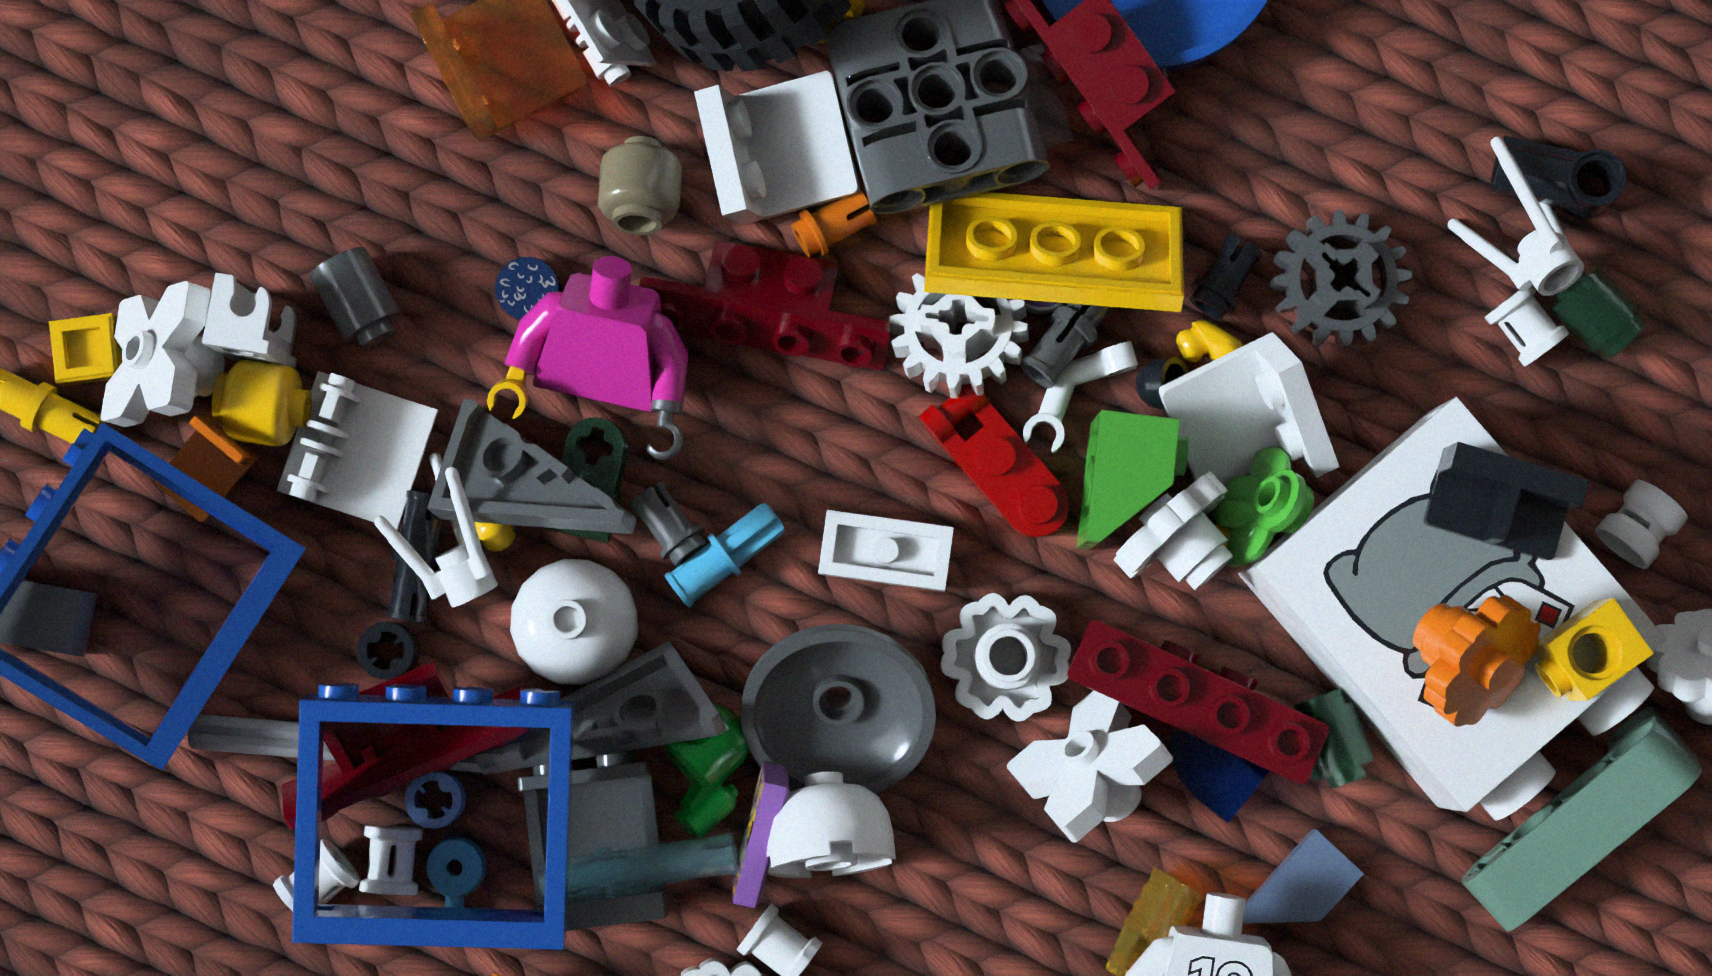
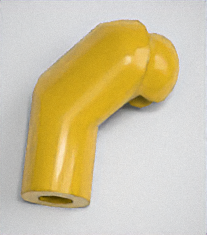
[1176,320,1243,362]

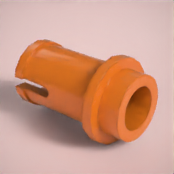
[791,190,876,257]

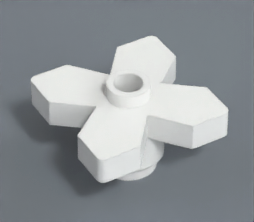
[101,281,225,427]
[1007,690,1173,843]

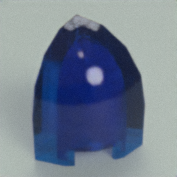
[1171,727,1269,823]

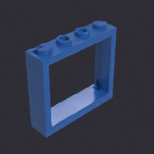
[0,422,306,771]
[292,682,575,950]

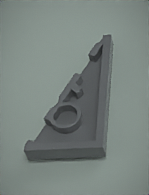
[427,399,637,534]
[473,641,726,775]

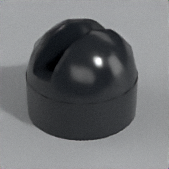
[1136,357,1189,409]

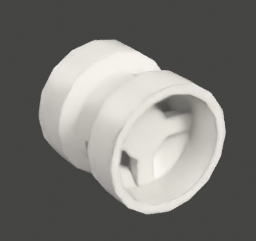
[1595,479,1688,569]

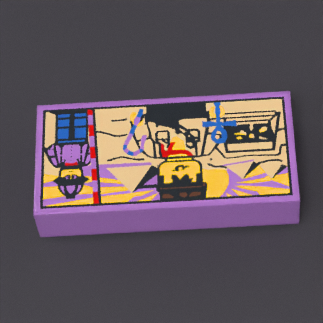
[731,761,790,908]

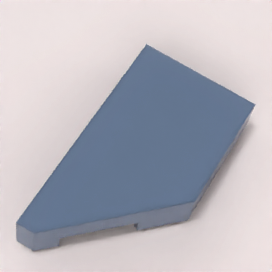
[1243,828,1364,924]

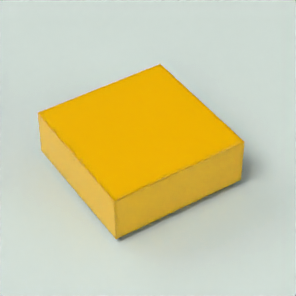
[49,313,123,386]

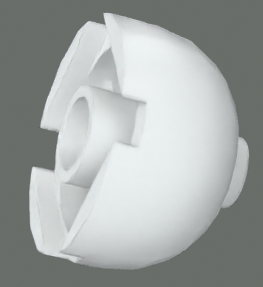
[510,559,638,685]
[766,772,896,878]

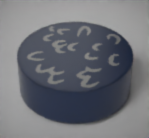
[495,257,561,321]

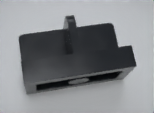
[1423,442,1589,561]

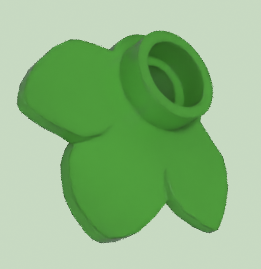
[1212,447,1314,567]

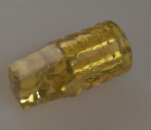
[1105,866,1205,976]

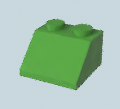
[1076,410,1189,551]

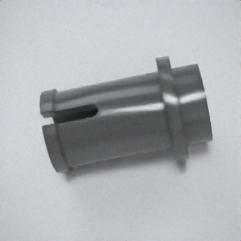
[630,482,706,566]

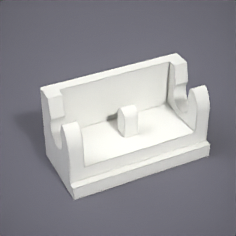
[202,272,297,368]

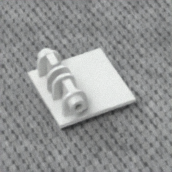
[552,0,657,87]
[277,371,439,530]

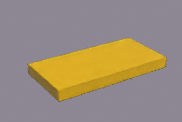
[924,192,1184,312]

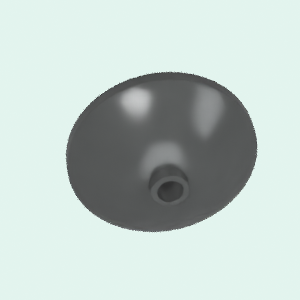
[741,624,936,794]

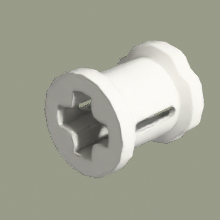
[1484,285,1569,366]
[359,825,424,895]
[273,838,361,912]
[736,903,823,976]

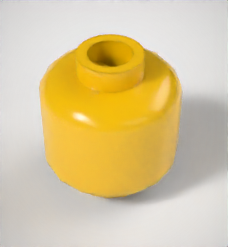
[212,360,313,446]

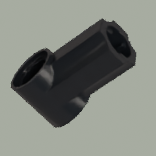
[1489,135,1626,219]

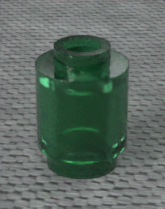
[1550,265,1647,359]
[1292,688,1375,788]

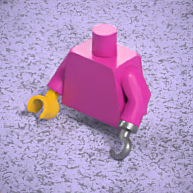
[487,256,688,460]

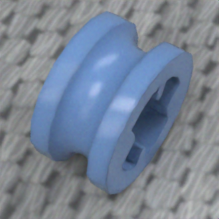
[404,771,467,829]

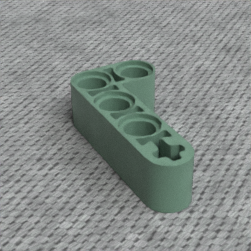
[1461,706,1702,932]

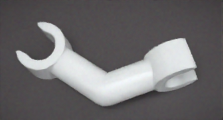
[1023,341,1138,454]

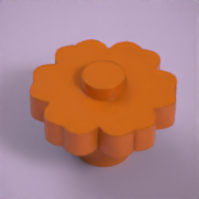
[1413,595,1541,727]

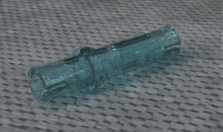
[538,832,739,903]

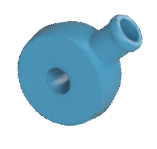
[426,836,487,908]

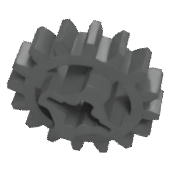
[1270,209,1412,350]

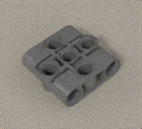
[824,0,1050,215]

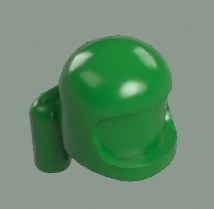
[661,703,749,839]

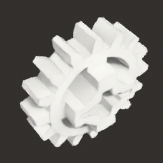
[889,273,1029,399]

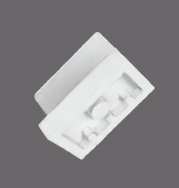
[694,71,860,225]
[1159,332,1339,485]

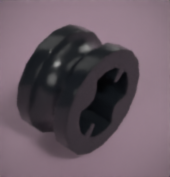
[357,622,419,680]

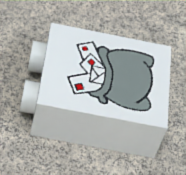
[1238,397,1667,820]

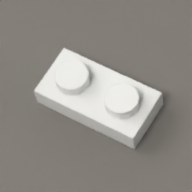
[818,510,954,592]

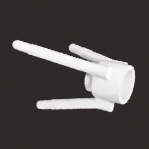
[1448,136,1584,296]
[374,453,498,607]

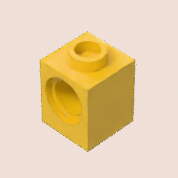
[1535,598,1654,701]

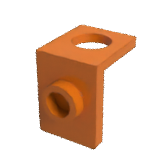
[153,416,259,522]

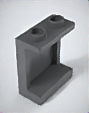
[517,750,669,931]

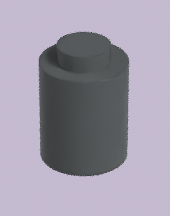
[309,247,402,349]

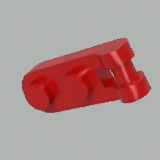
[918,384,1069,539]

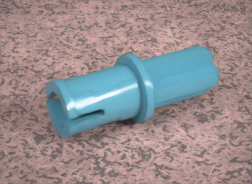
[664,503,785,608]

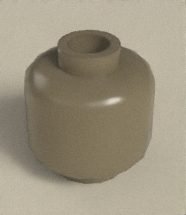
[598,136,682,235]

